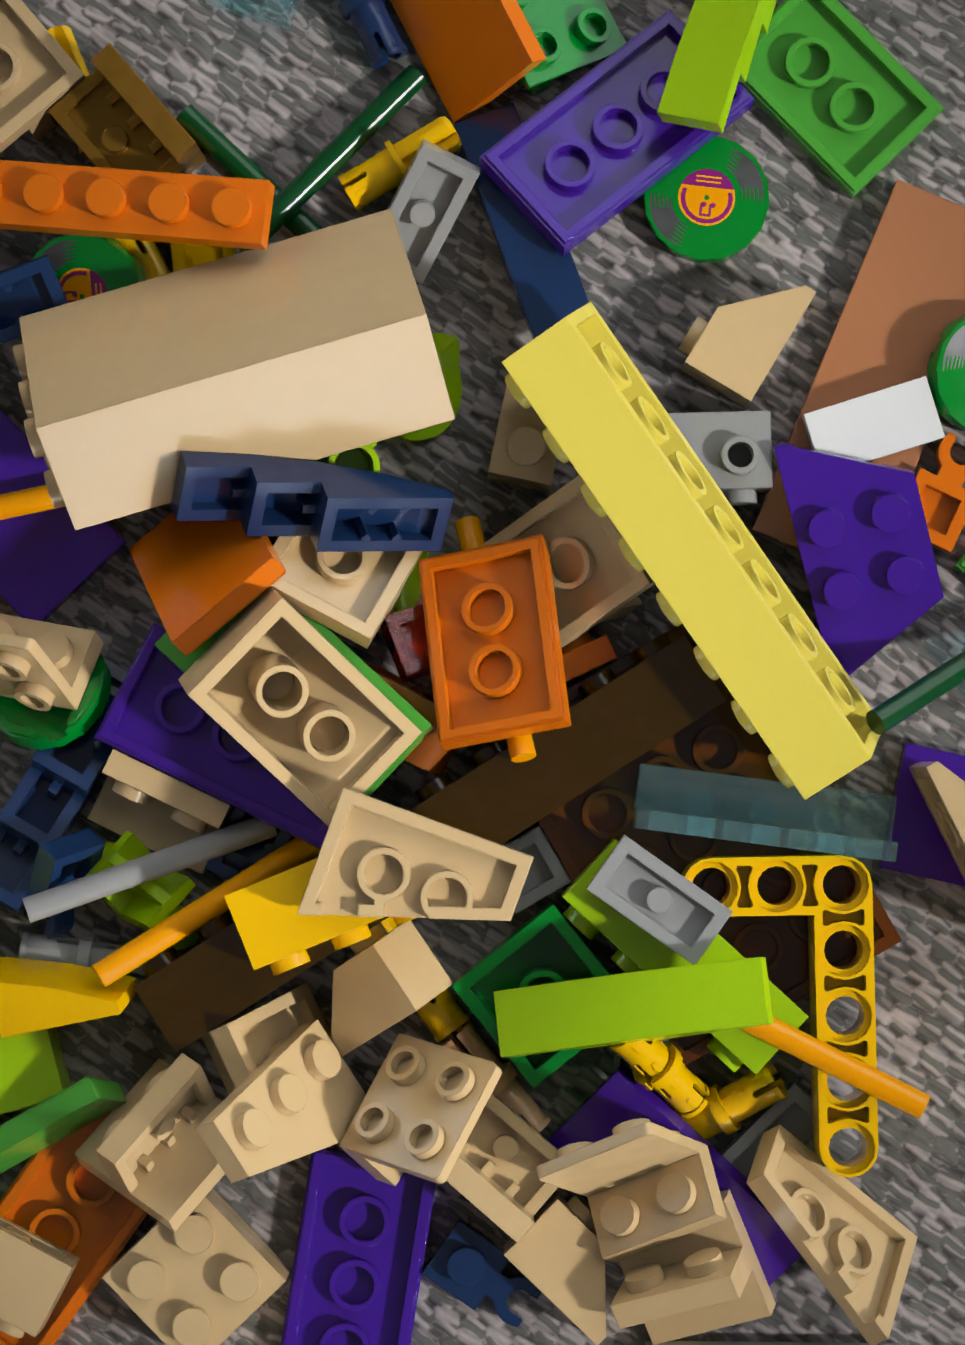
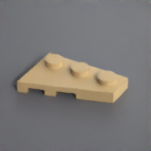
[746,1125,918,1345]

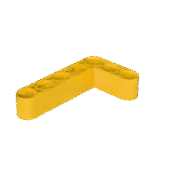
[681,854,879,1178]

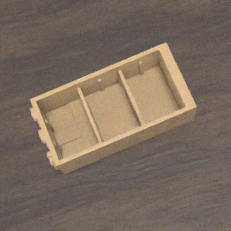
[13,209,455,531]

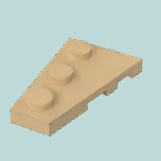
[297,787,534,921]
[195,1019,366,1184]

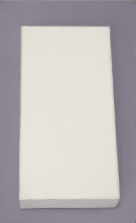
[802,376,945,462]

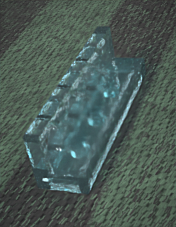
[631,763,898,862]

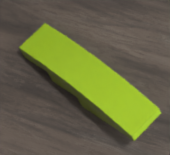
[657,0,777,133]
[493,957,774,1057]

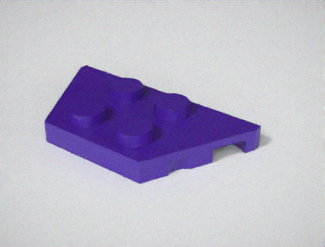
[773,442,944,675]

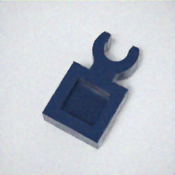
[422,1218,541,1327]

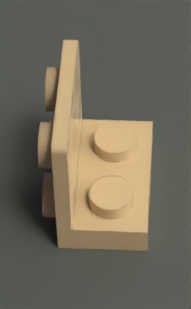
[0,614,104,711]
[339,1033,502,1187]
[536,1118,727,1263]

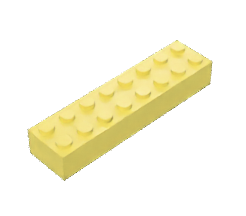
[502,301,880,800]

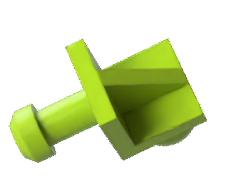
[86,830,203,950]

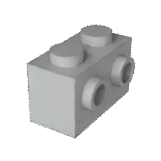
[668,411,773,506]

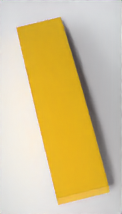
[0,957,138,1038]

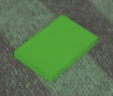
[739,0,944,199]

